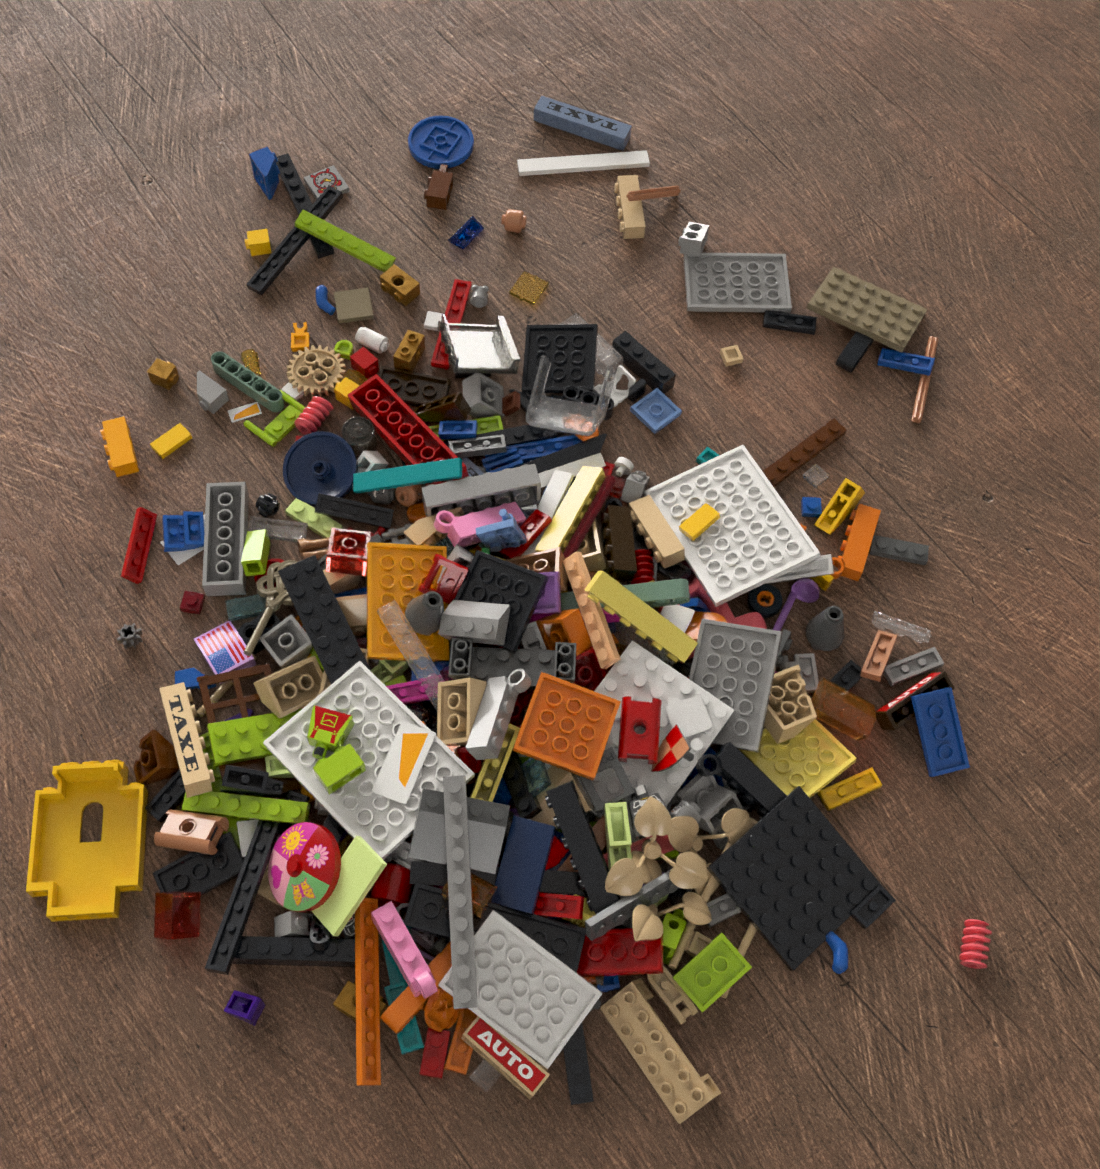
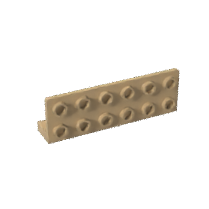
[600,978,721,1124]

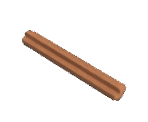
[626,185,681,201]

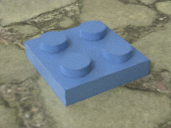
[630,388,682,434]

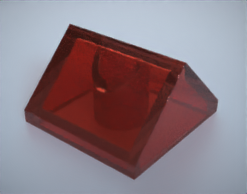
[154,892,201,940]

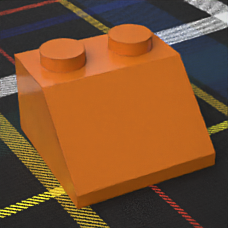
[536,609,593,656]

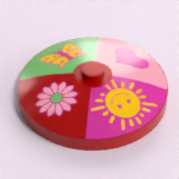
[268,822,341,912]

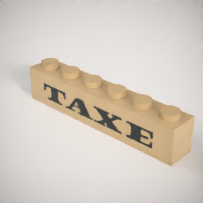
[159,682,215,798]

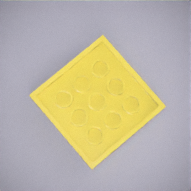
[739,719,857,798]

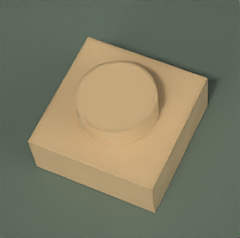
[720,345,743,367]

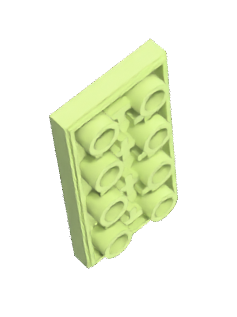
[312,836,387,936]

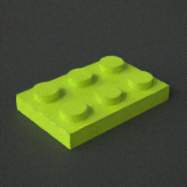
[672,932,752,1013]

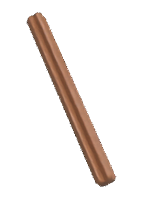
[911,336,938,424]

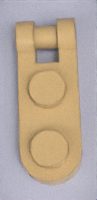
[647,966,698,1026]

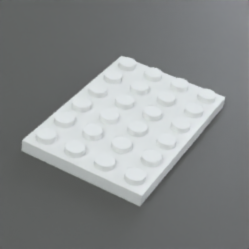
[438,910,602,1069]

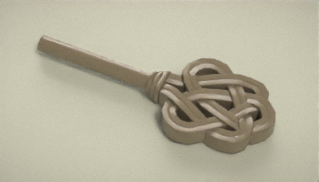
[243,560,297,656]

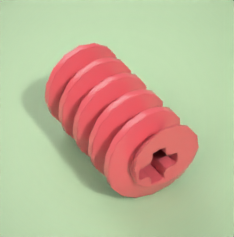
[295,396,334,435]
[959,919,992,969]

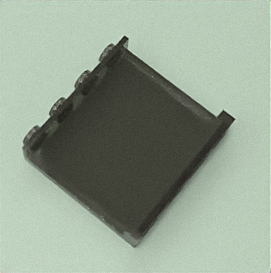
[438,314,520,374]

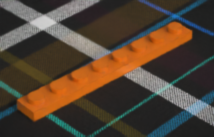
[355,898,381,1086]

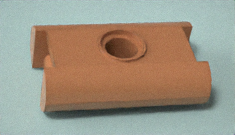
[154,809,229,855]

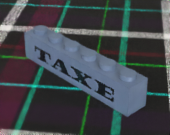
[534,96,632,151]

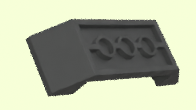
[448,638,576,690]

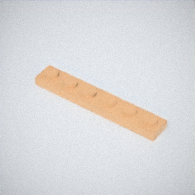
[562,551,621,669]

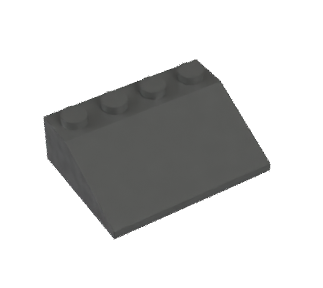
[408,788,510,875]

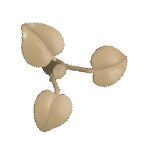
[605,796,708,896]
[667,808,750,896]
[631,851,712,941]

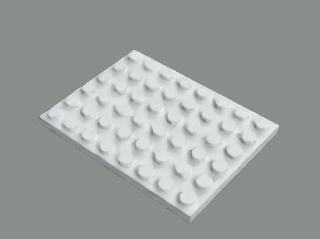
[644,445,820,607]
[535,640,734,842]
[263,661,475,860]

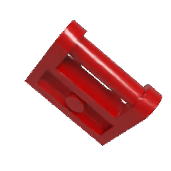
[418,554,468,604]

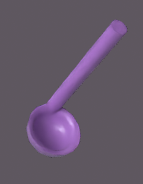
[772,578,820,631]

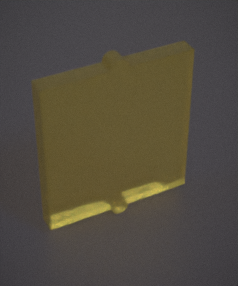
[509,271,549,305]

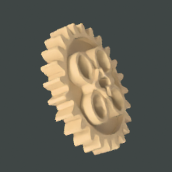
[287,345,346,398]

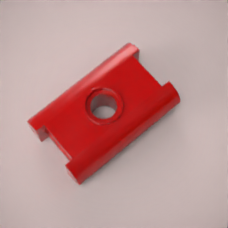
[618,696,662,764]

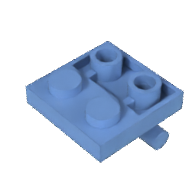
[476,509,527,552]

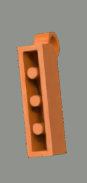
[831,503,881,581]

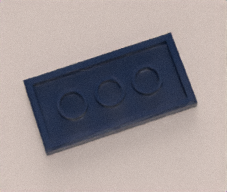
[491,816,556,914]

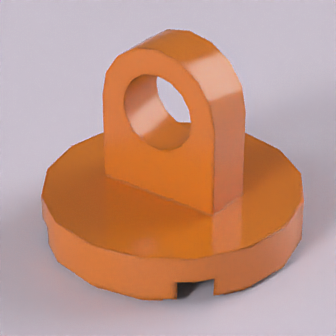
[422,987,461,1032]

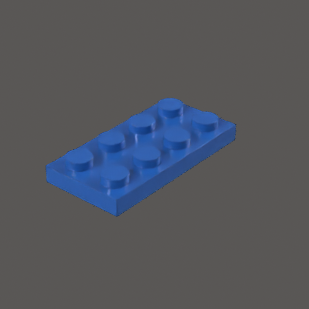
[911,687,970,777]

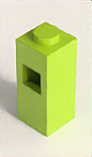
[241,529,271,576]

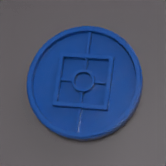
[408,116,474,169]

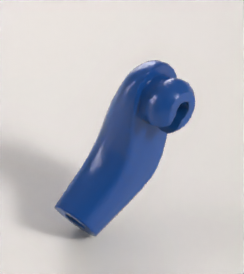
[315,285,336,315]
[825,931,848,974]

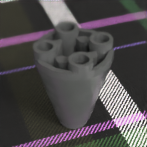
[404,591,444,636]
[806,606,845,651]

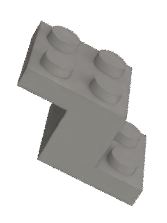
[676,768,744,850]

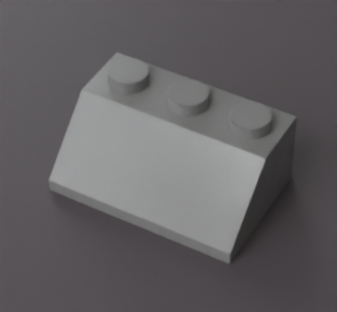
[438,600,511,645]

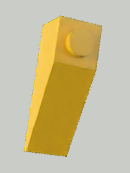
[814,478,865,535]

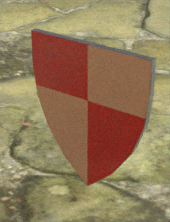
[651,724,694,772]

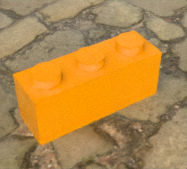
[100,416,139,477]

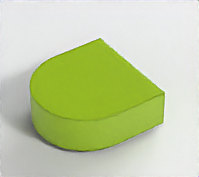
[334,340,354,360]

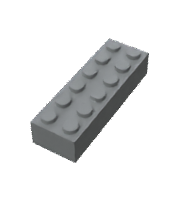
[422,464,541,517]
[202,482,249,596]

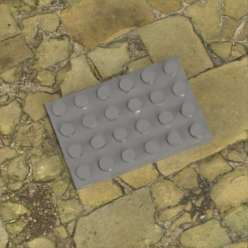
[683,253,792,313]
[689,619,782,753]

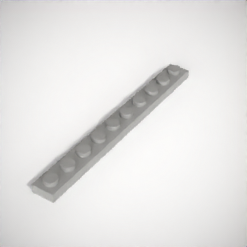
[443,775,478,1009]

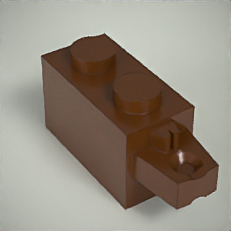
[424,164,453,210]

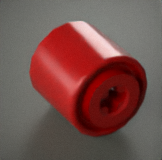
[370,863,414,911]

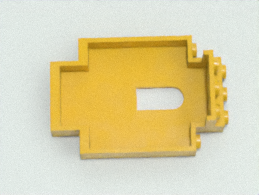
[26,760,148,922]

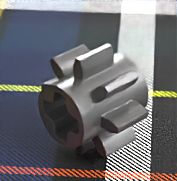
[117,623,143,649]

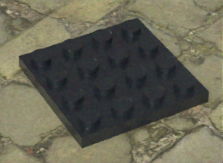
[521,324,598,393]
[455,550,549,653]

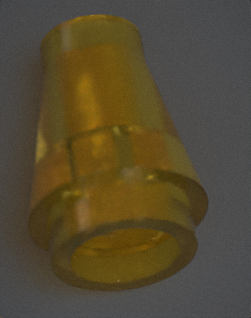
[241,349,261,376]

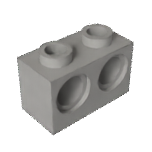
[678,222,709,257]
[521,621,547,650]

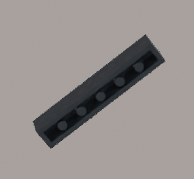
[545,780,621,914]
[233,936,355,967]

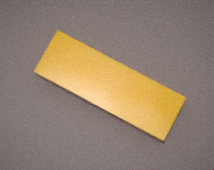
[818,767,882,811]

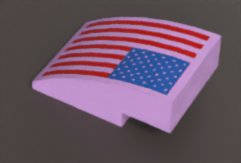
[194,620,256,684]

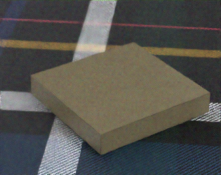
[334,287,374,324]

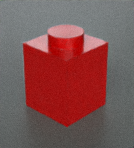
[350,347,379,380]

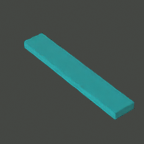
[353,458,462,494]

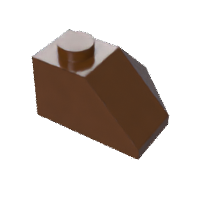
[133,730,179,786]

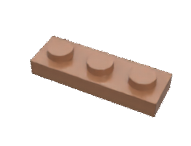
[861,630,897,682]

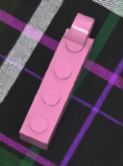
[434,502,526,547]
[371,901,438,999]

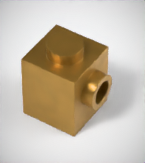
[147,358,179,390]

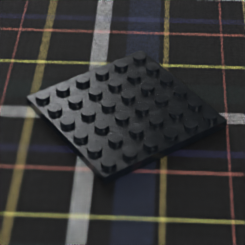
[707,786,880,971]

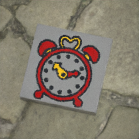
[304,165,349,200]

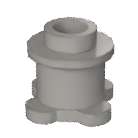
[470,285,489,308]

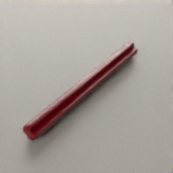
[563,475,616,559]

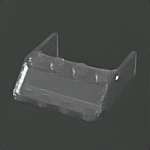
[525,355,616,436]

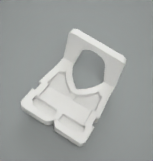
[594,365,636,407]

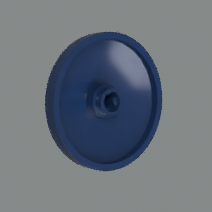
[283,431,358,506]

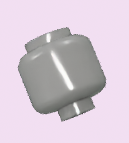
[670,801,701,823]

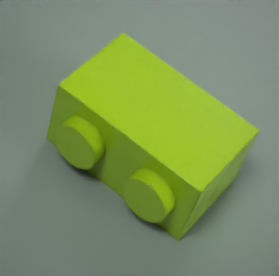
[313,743,366,795]

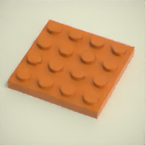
[512,672,621,781]

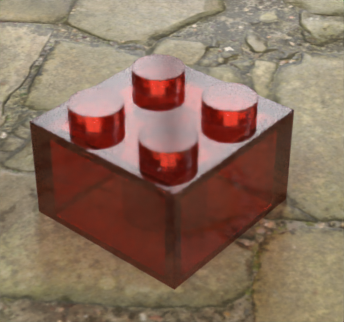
[326,527,371,576]

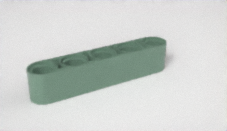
[211,351,284,412]

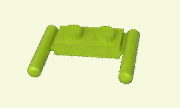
[243,390,305,447]

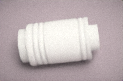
[355,327,389,354]

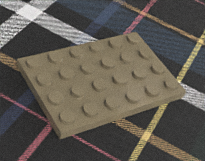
[806,267,927,353]

